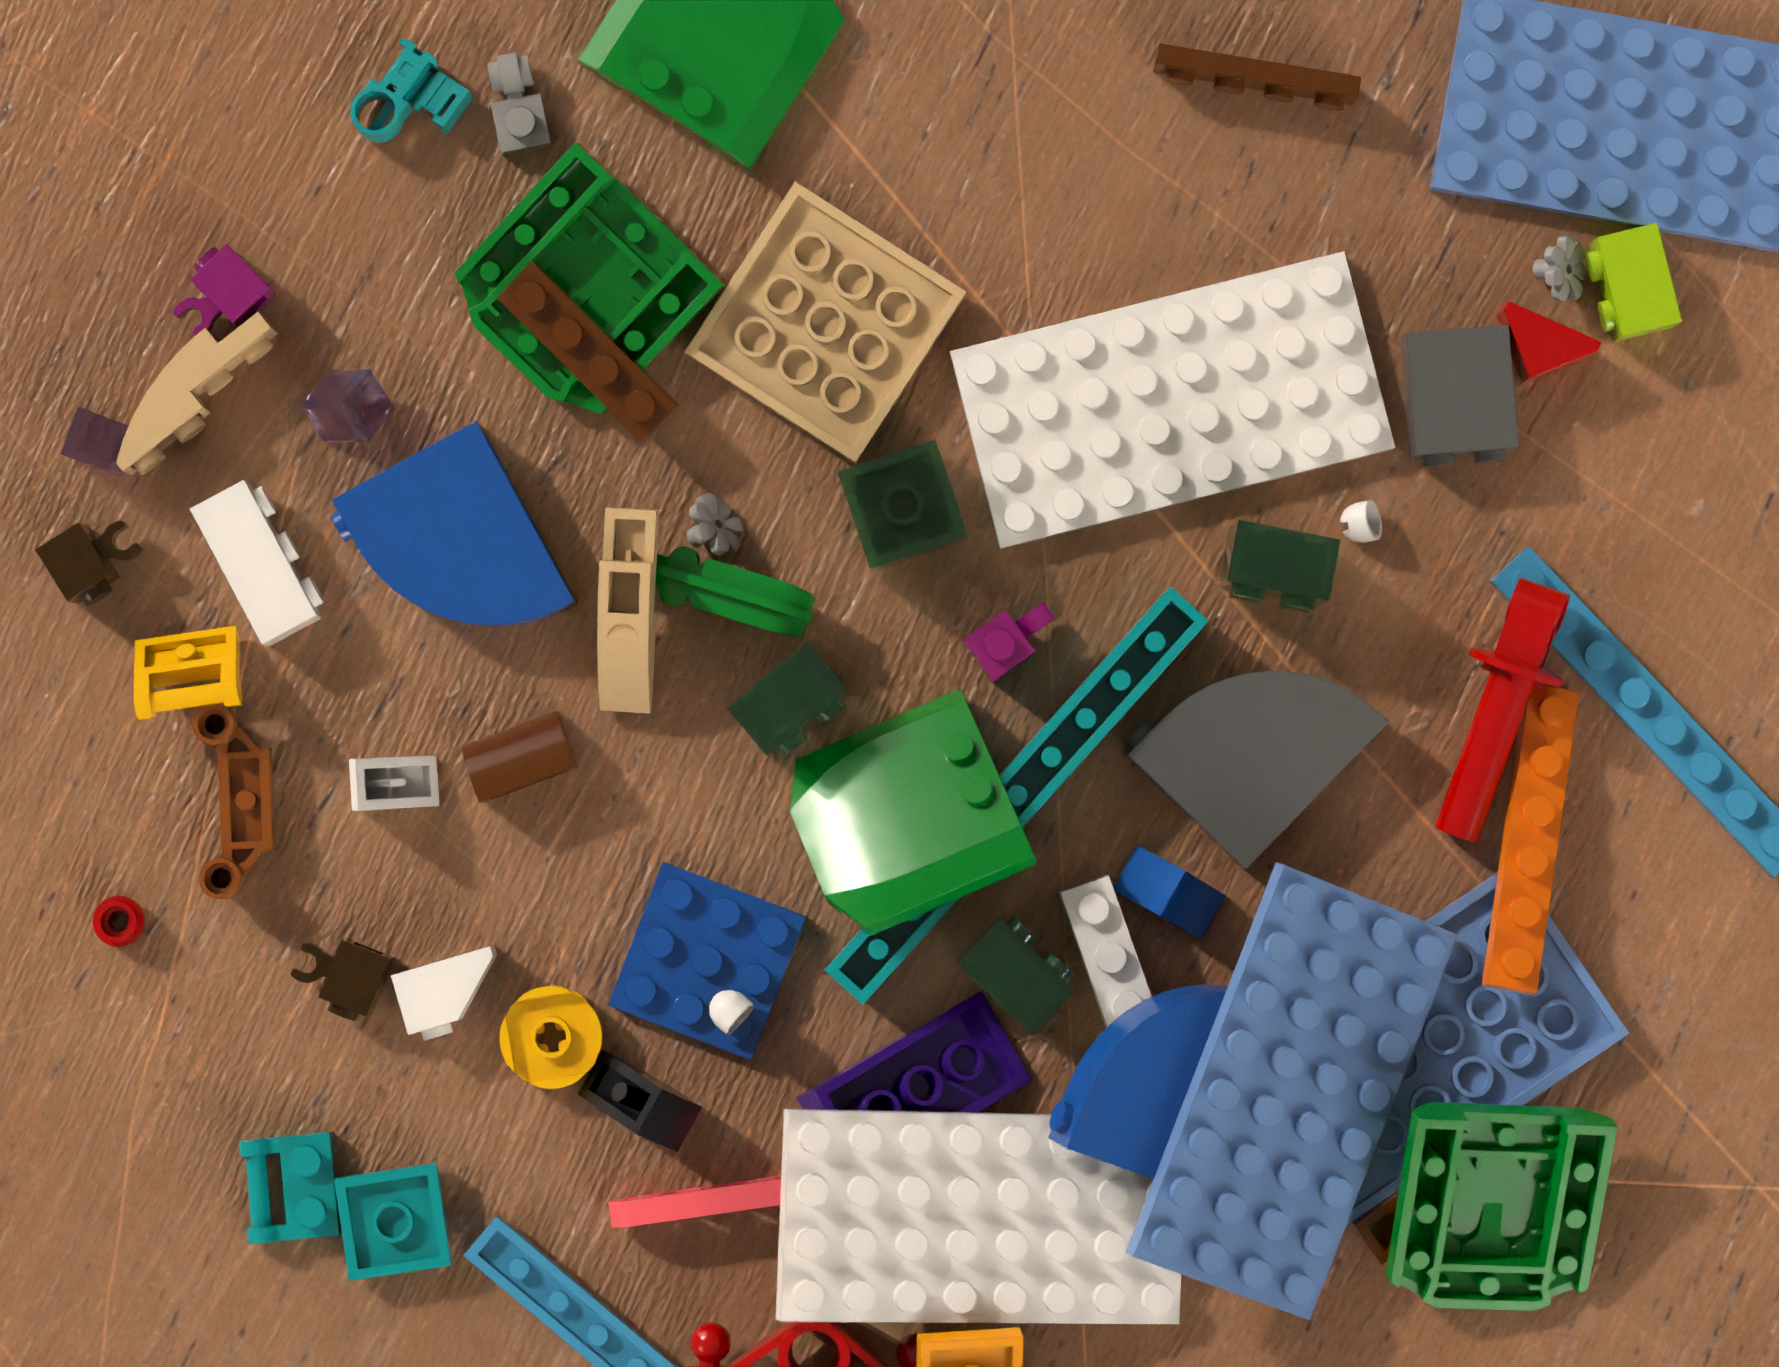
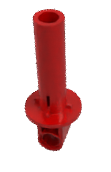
[1434,578,1570,842]

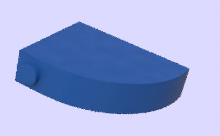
[330,421,578,627]
[1048,985,1228,1179]

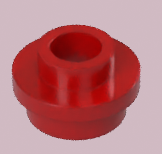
[93,896,145,947]

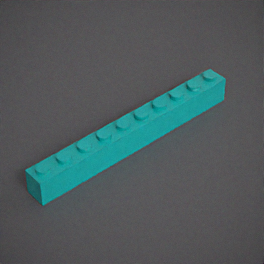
[824,586,1209,1005]

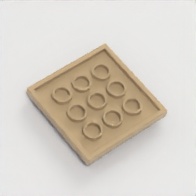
[684,182,966,464]

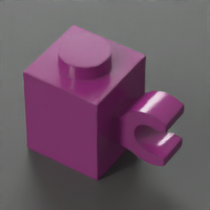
[173,244,277,336]
[963,602,1055,683]

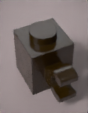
[35,521,143,606]
[291,938,395,1021]

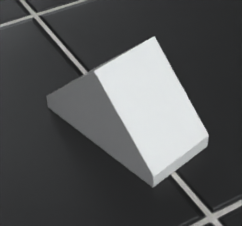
[349,755,439,811]

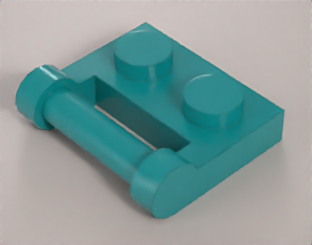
[238,1131,342,1244]

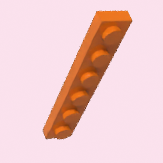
[1482,685,1579,995]

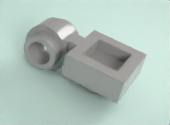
[488,52,552,156]

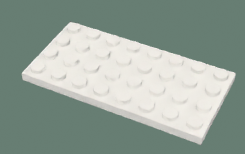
[950,251,1395,549]
[776,1109,1181,1324]

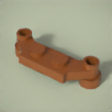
[193,704,276,899]

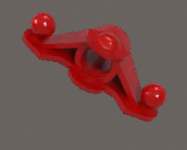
[688,1322,920,1367]

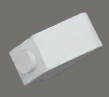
[391,945,497,1041]

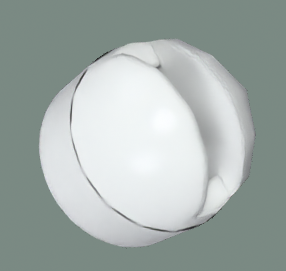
[1340,500,1382,543]
[709,990,754,1035]

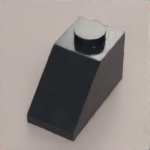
[578,1050,702,1152]

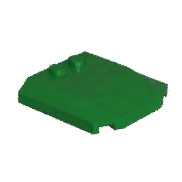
[578,0,845,171]
[454,142,726,414]
[790,689,1037,936]
[1385,1102,1618,1311]

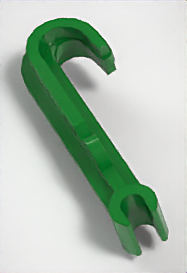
[655,546,816,637]

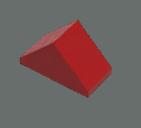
[1496,301,1602,383]

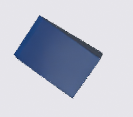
[1113,845,1226,940]

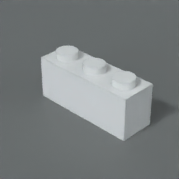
[190,480,324,646]
[1058,875,1152,1028]

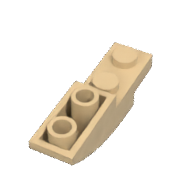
[116,312,278,476]
[597,507,659,714]

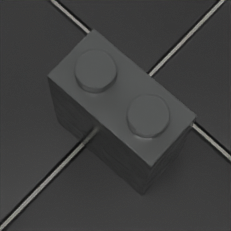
[1400,325,1519,467]

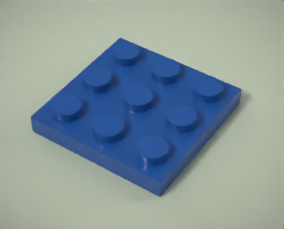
[608,862,806,1060]

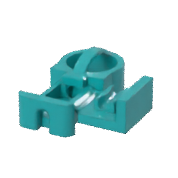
[350,39,473,143]

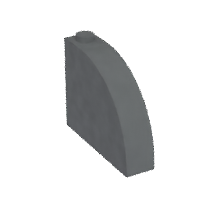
[1125,671,1389,869]

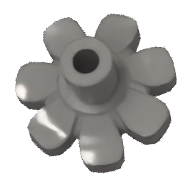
[1533,236,1586,301]
[687,493,743,556]

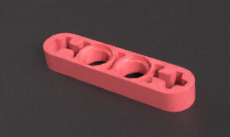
[608,1175,781,1228]

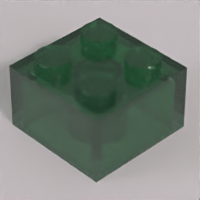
[837,439,968,573]
[1218,520,1341,613]
[727,642,848,759]
[956,916,1075,1036]

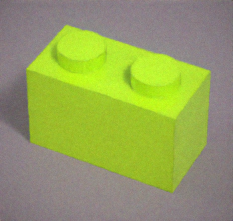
[1585,223,1682,342]

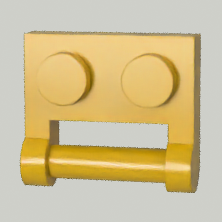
[134,626,242,720]

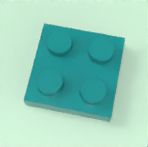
[334,1162,453,1281]

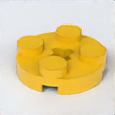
[499,985,603,1089]

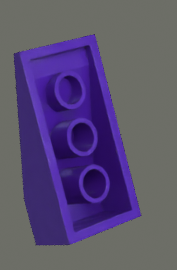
[796,991,1032,1113]

